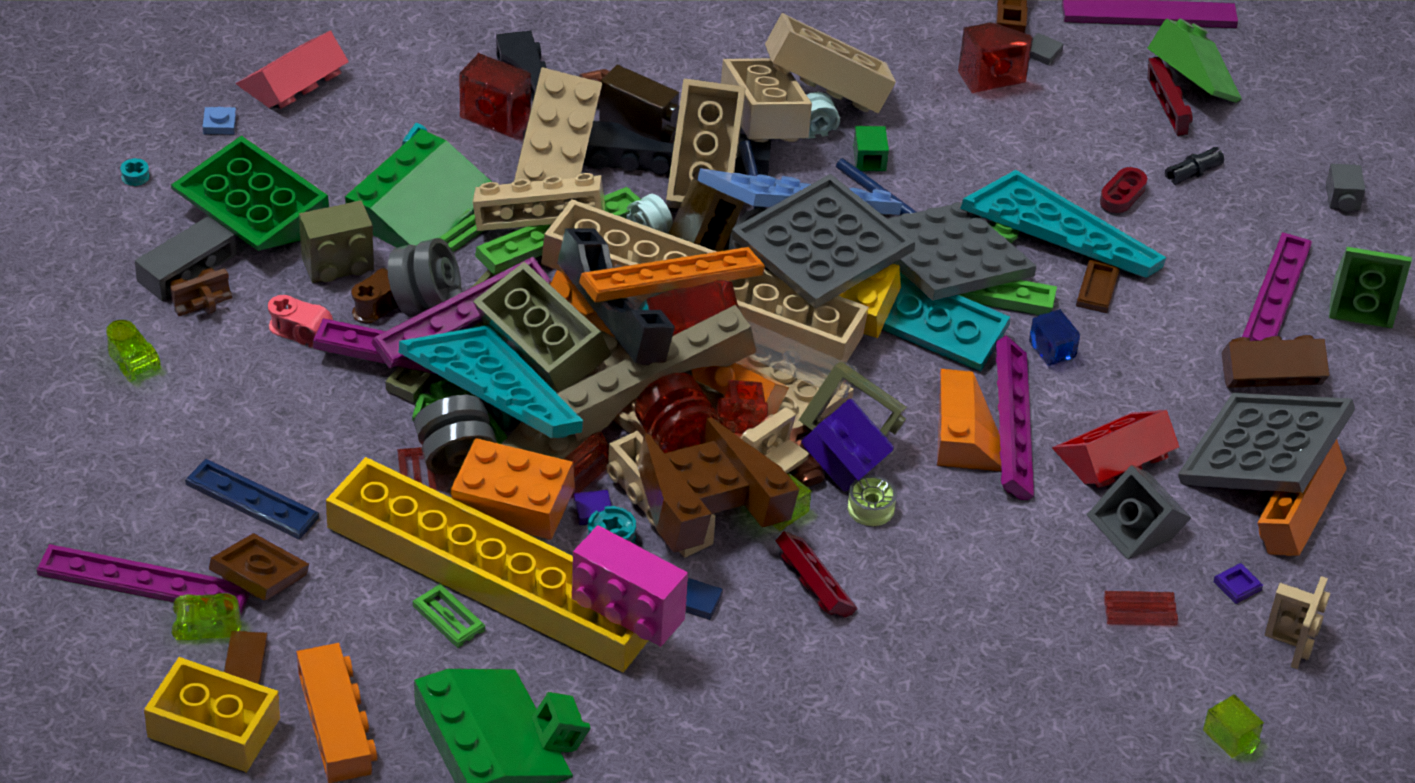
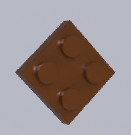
[209,533,309,601]

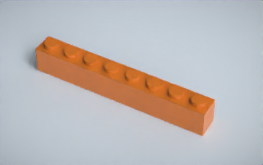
[550,270,789,416]

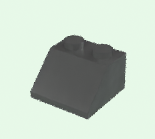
[1086,465,1191,559]

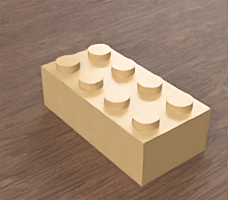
[765,13,896,113]
[721,58,812,142]
[514,67,602,182]
[666,79,746,209]

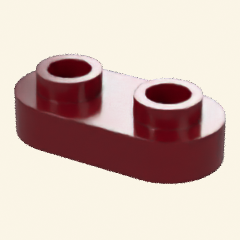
[1100,167,1148,213]

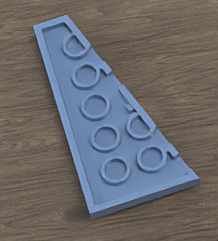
[697,168,902,215]

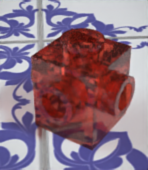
[717,380,768,434]

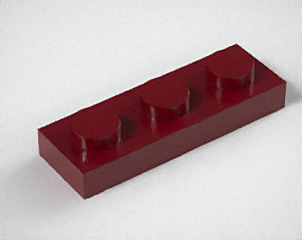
[1147,57,1193,136]
[775,531,858,617]

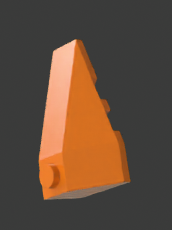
[937,369,1001,471]

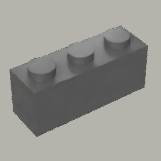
[135,216,237,301]

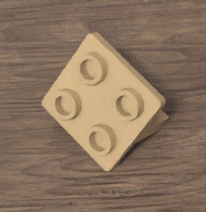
[735,407,809,473]
[1264,576,1331,669]

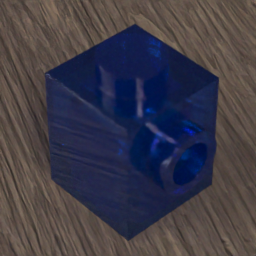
[1029,309,1081,366]

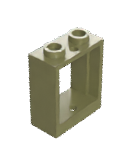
[799,361,907,438]

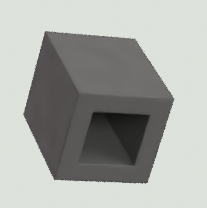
[1326,163,1365,211]

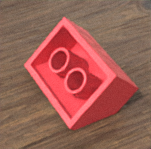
[236,30,349,109]

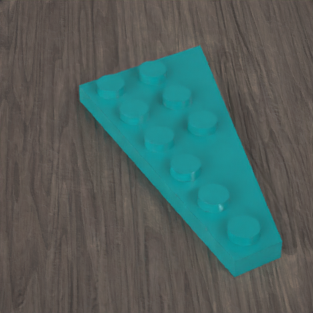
[960,170,1167,278]
[398,325,583,438]

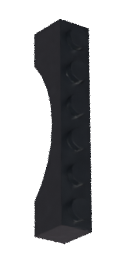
[496,31,546,141]
[584,121,771,176]
[557,228,675,365]

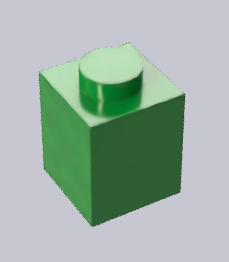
[853,126,889,171]

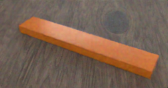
[579,247,765,302]

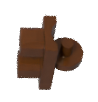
[170,268,232,317]

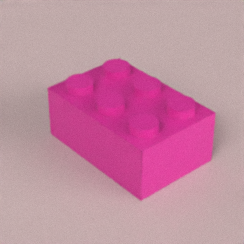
[572,525,688,647]

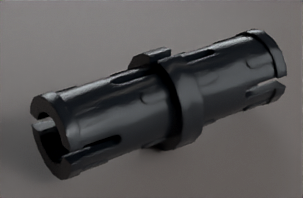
[1165,147,1224,185]

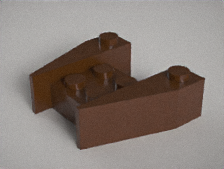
[637,417,800,553]

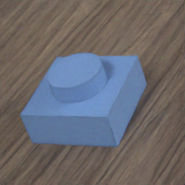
[203,107,236,134]

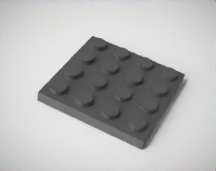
[732,174,915,309]
[888,202,1037,301]
[1178,393,1355,493]

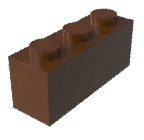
[1221,335,1330,388]

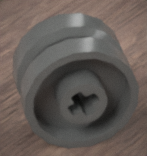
[388,238,462,317]
[414,395,497,475]

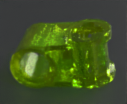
[106,320,161,382]
[171,593,242,640]

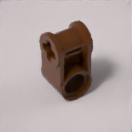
[351,268,398,324]

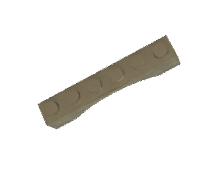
[557,305,757,442]

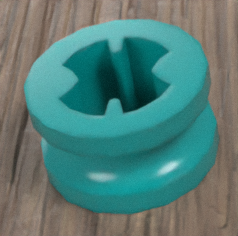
[120,158,150,186]

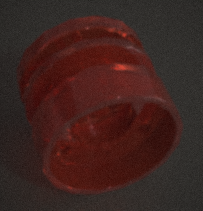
[635,373,723,454]

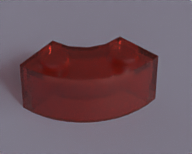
[646,280,739,336]

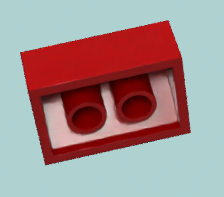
[1052,410,1179,487]

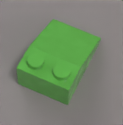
[1147,18,1242,103]
[1329,247,1412,328]

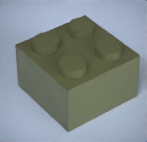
[299,200,374,283]

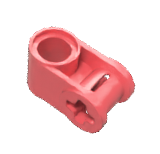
[268,295,333,348]

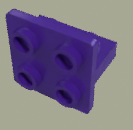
[801,399,894,491]

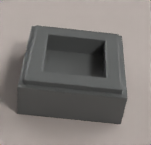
[1023,33,1064,66]

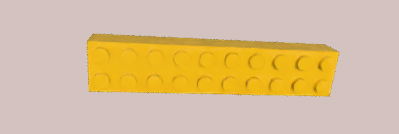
[326,457,649,673]

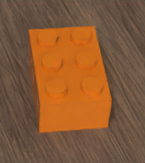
[451,438,575,540]

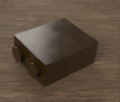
[599,64,680,144]
[668,179,745,252]

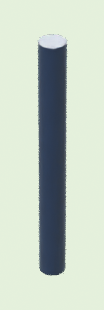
[836,158,917,215]

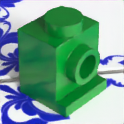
[532,692,591,753]

